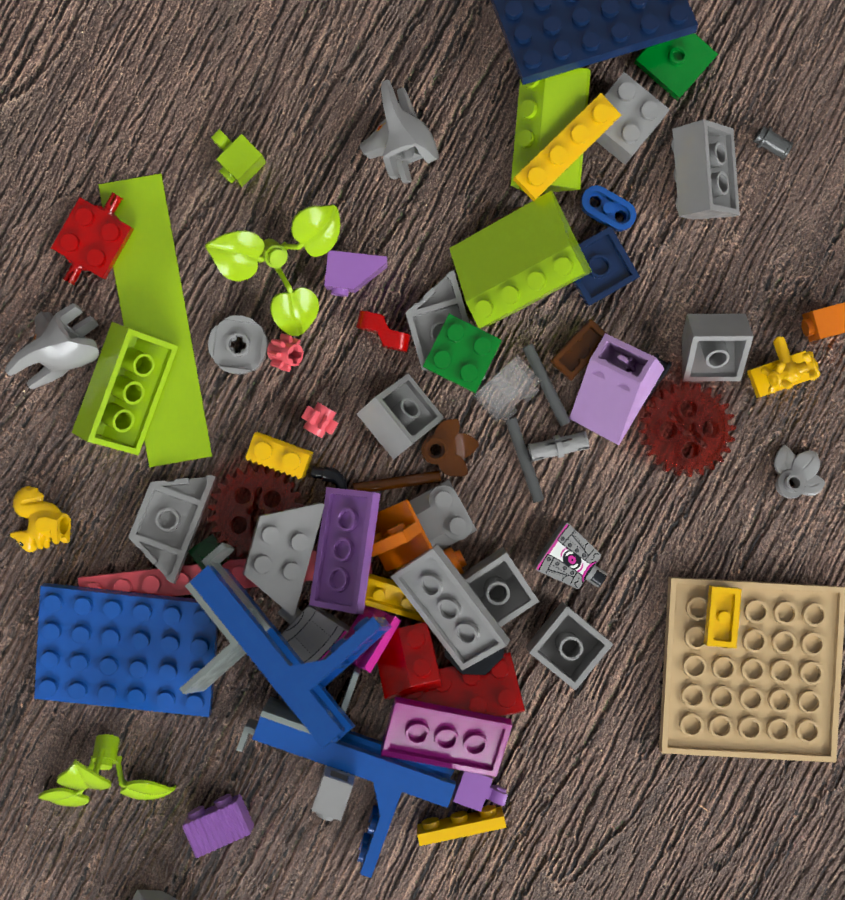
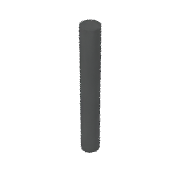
[522,343,571,427]
[505,417,544,503]

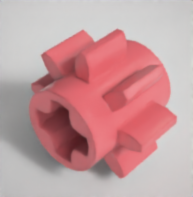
[267,333,304,372]
[301,402,338,438]

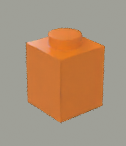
[801,302,845,342]

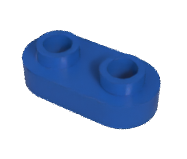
[580,185,636,232]

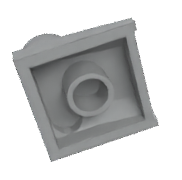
[409,479,477,550]

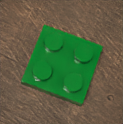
[423,314,502,393]

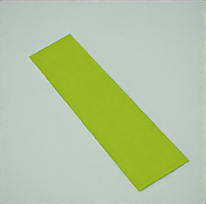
[98,174,212,468]

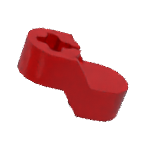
[356,311,411,352]

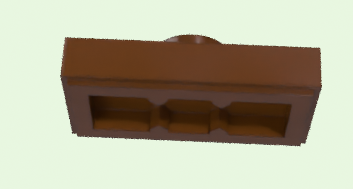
[549,318,607,381]

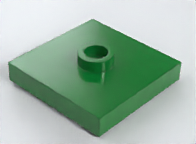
[634,33,718,101]

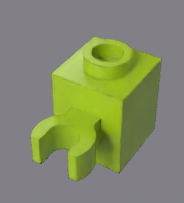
[211,129,267,187]

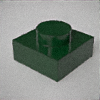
[188,534,231,570]

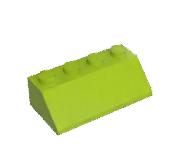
[511,68,591,193]
[71,322,179,455]

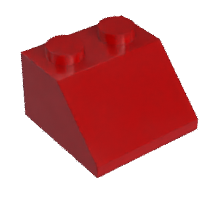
[377,622,443,700]

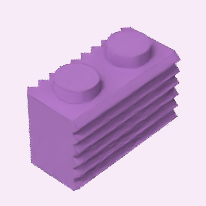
[182,794,254,858]

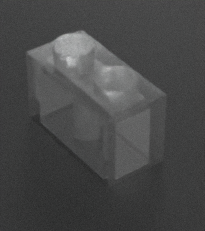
[472,355,542,422]

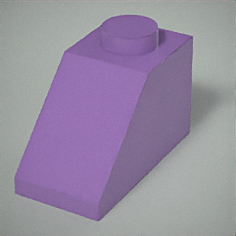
[324,250,388,297]

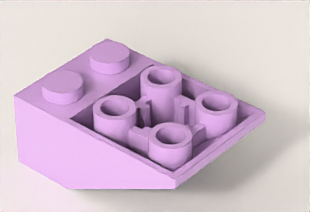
[569,333,664,445]

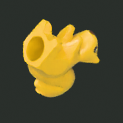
[10,486,71,552]

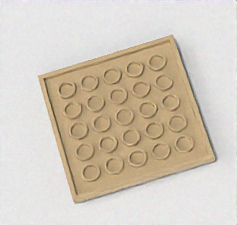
[659,577,845,763]

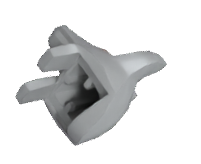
[360,80,439,183]
[5,303,99,389]

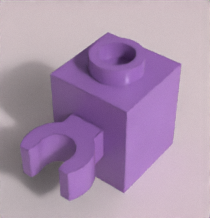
[452,770,508,812]

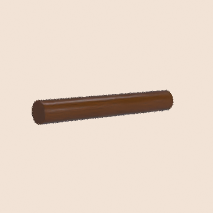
[353,470,441,492]

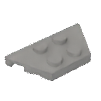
[405,270,486,380]
[128,475,217,584]
[243,502,325,615]

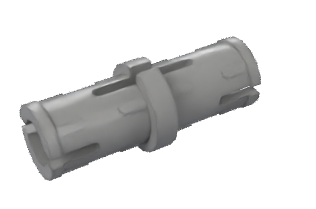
[528,431,589,462]

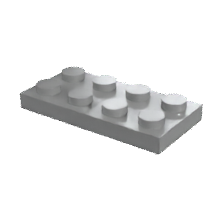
[391,544,510,671]

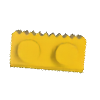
[246,432,314,479]

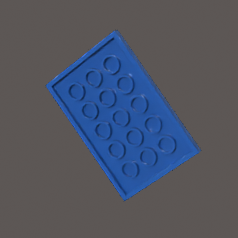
[34,583,218,717]

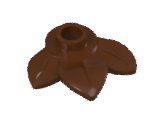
[421,419,479,477]

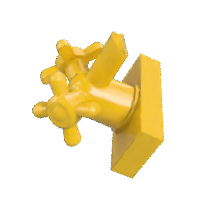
[747,336,820,398]

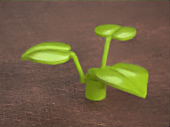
[205,204,340,336]
[38,734,176,807]

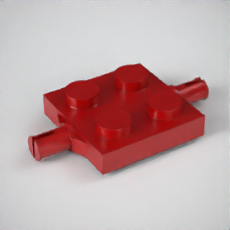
[51,192,134,285]

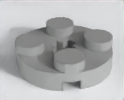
[208,315,269,375]

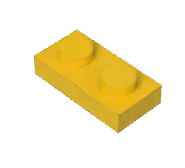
[704,585,742,648]

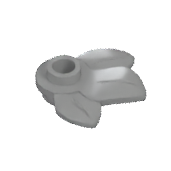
[774,445,825,499]

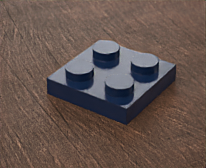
[573,226,640,307]

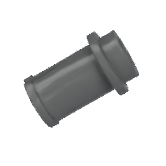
[753,126,793,160]

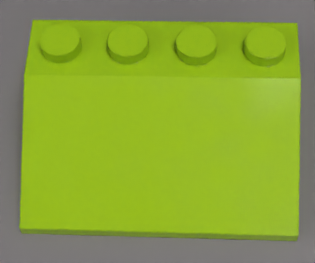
[449,191,592,329]

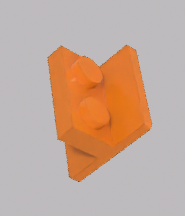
[372,499,432,571]

